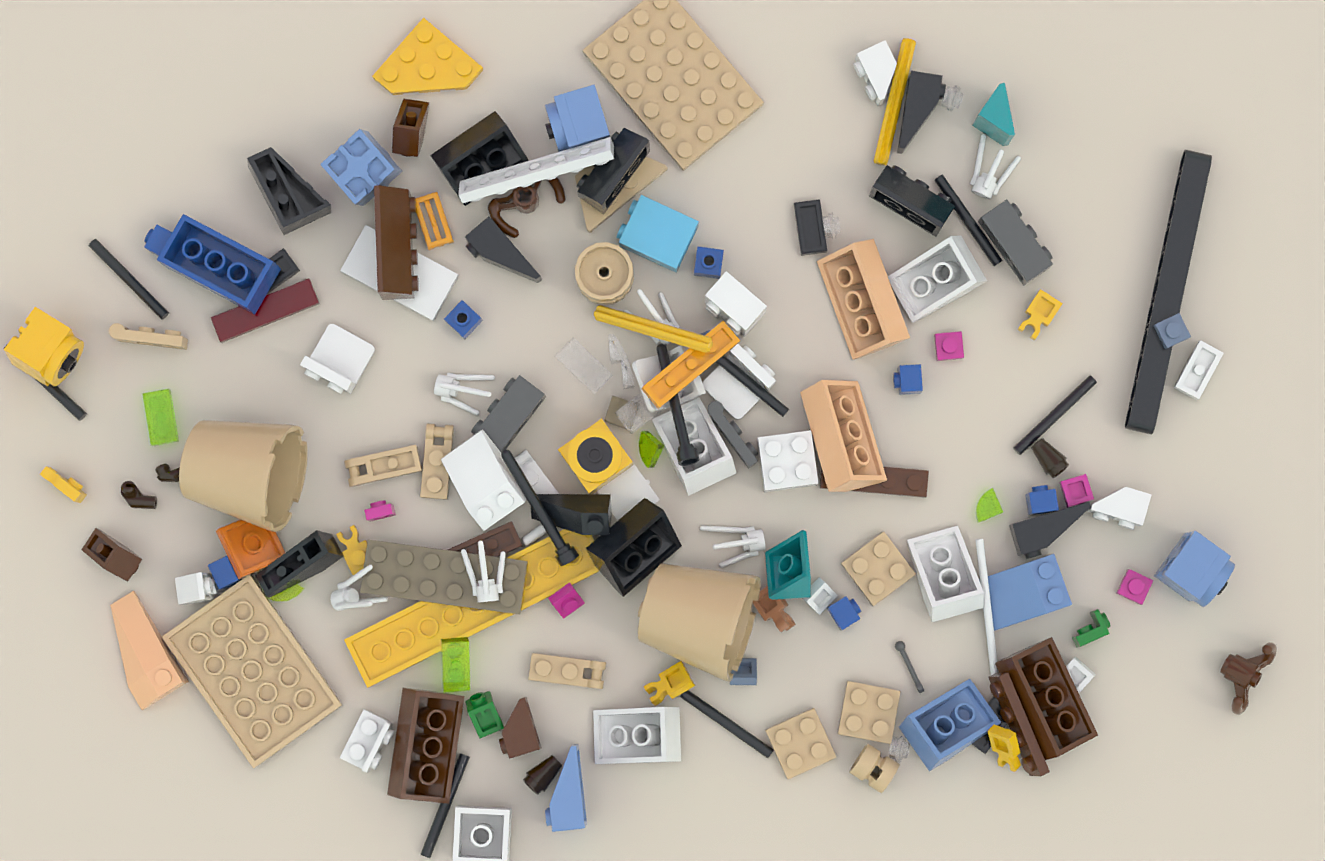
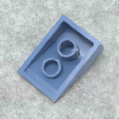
[979,554,1072,631]
[899,679,1001,772]
[545,744,587,832]

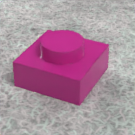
[934,331,964,361]
[1059,474,1094,508]
[364,500,396,522]
[1116,569,1153,605]
[548,582,585,619]

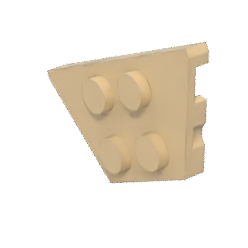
[575,157,668,233]

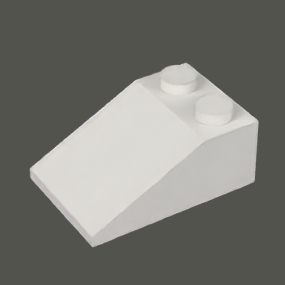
[888,235,987,323]
[651,397,736,496]
[441,429,527,531]
[907,526,984,622]
[593,707,681,764]

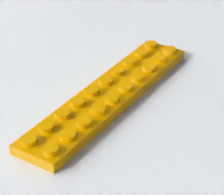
[344,529,599,688]

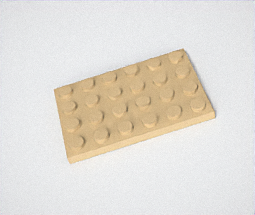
[583,0,764,171]
[162,574,342,768]

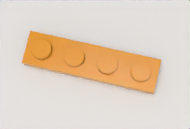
[641,321,740,409]

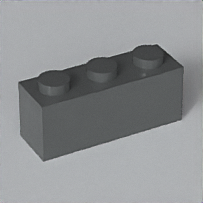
[978,199,1053,286]
[471,375,546,453]

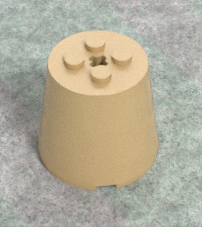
[179,420,307,532]
[638,563,761,682]

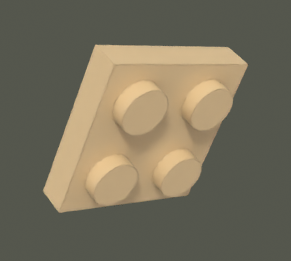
[841,532,916,606]
[837,681,901,744]
[765,708,836,779]

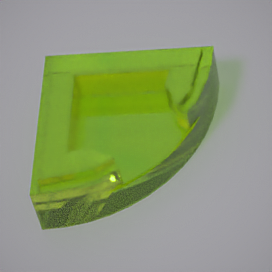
[639,431,664,468]
[976,488,1003,523]
[268,584,305,602]

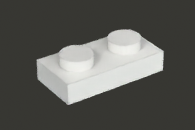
[1173,340,1224,400]

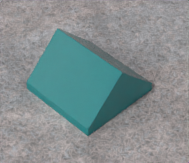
[972,83,1015,146]
[765,530,811,600]

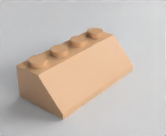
[817,239,910,360]
[800,380,887,492]

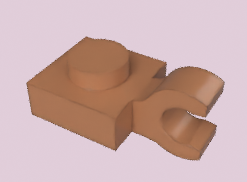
[753,586,796,632]

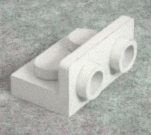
[340,709,395,773]

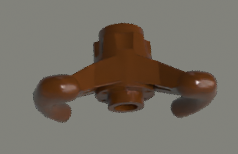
[488,177,566,238]
[1220,642,1277,715]

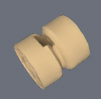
[849,743,900,793]

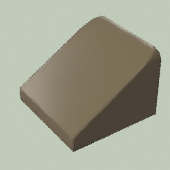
[604,396,638,430]

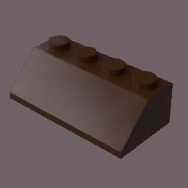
[374,185,419,300]
[995,637,1098,760]
[387,688,465,804]

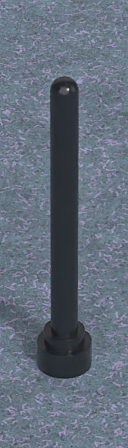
[656,344,700,466]
[501,450,579,566]

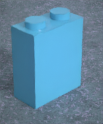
[616,195,699,273]

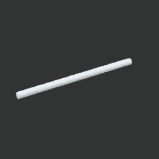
[975,539,999,675]

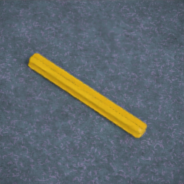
[873,38,916,165]
[594,305,713,353]

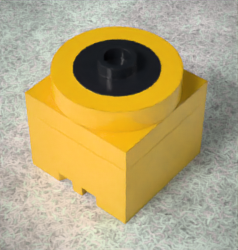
[4,307,84,387]
[558,418,633,494]

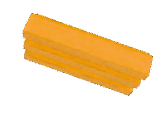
[416,192,454,250]

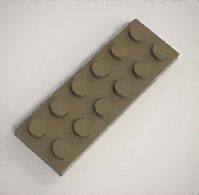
[360,540,528,615]

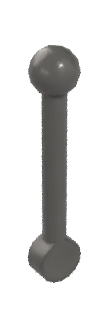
[895,641,924,693]

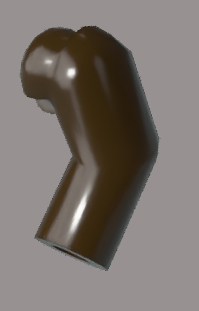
[155,464,180,482]
[121,481,157,509]

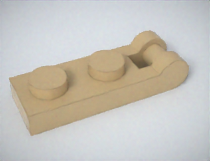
[109,323,188,350]
[420,423,454,500]
[344,445,422,487]
[528,653,606,689]

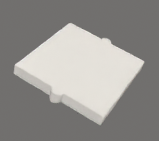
[597,464,660,521]

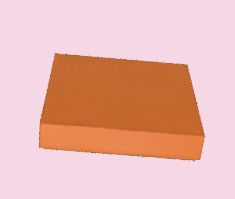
[216,520,285,579]

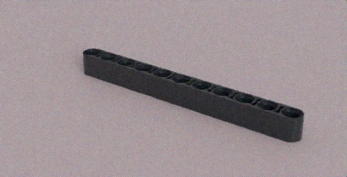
[1125,149,1212,435]

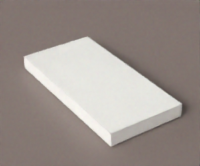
[340,225,459,322]

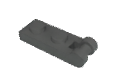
[708,401,758,469]

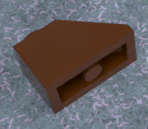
[392,98,429,157]
[81,528,142,582]
[499,697,542,759]

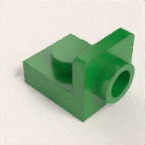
[1072,609,1111,648]
[465,691,504,739]

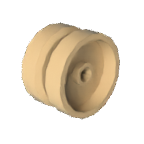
[575,242,634,305]

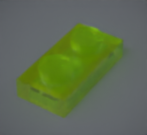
[142,389,179,446]
[441,637,470,692]

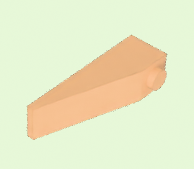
[110,591,189,710]

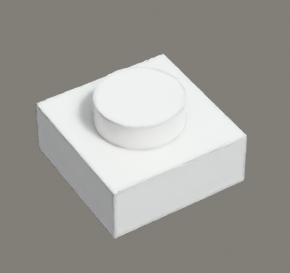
[803,577,838,615]
[1066,657,1096,693]

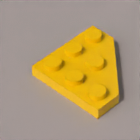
[372,17,484,95]

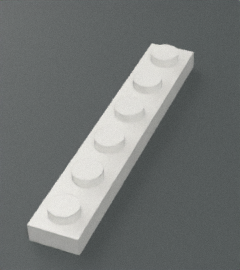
[459,137,614,203]

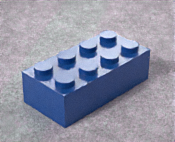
[157,214,281,314]

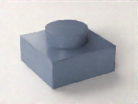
[1153,313,1191,349]
[730,658,757,685]

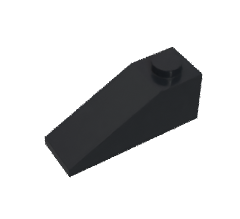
[897,71,946,154]
[465,216,542,283]
[531,494,612,535]
[1009,502,1091,559]
[255,530,344,598]

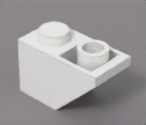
[853,40,897,106]
[1087,487,1152,530]
[175,572,218,605]

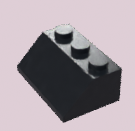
[430,111,529,206]
[576,128,650,215]
[869,165,955,237]
[586,498,682,597]

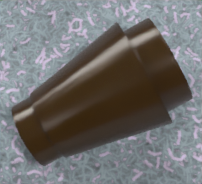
[1031,438,1069,478]
[523,755,562,795]

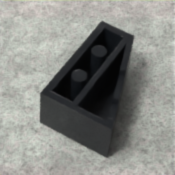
[247,147,331,235]

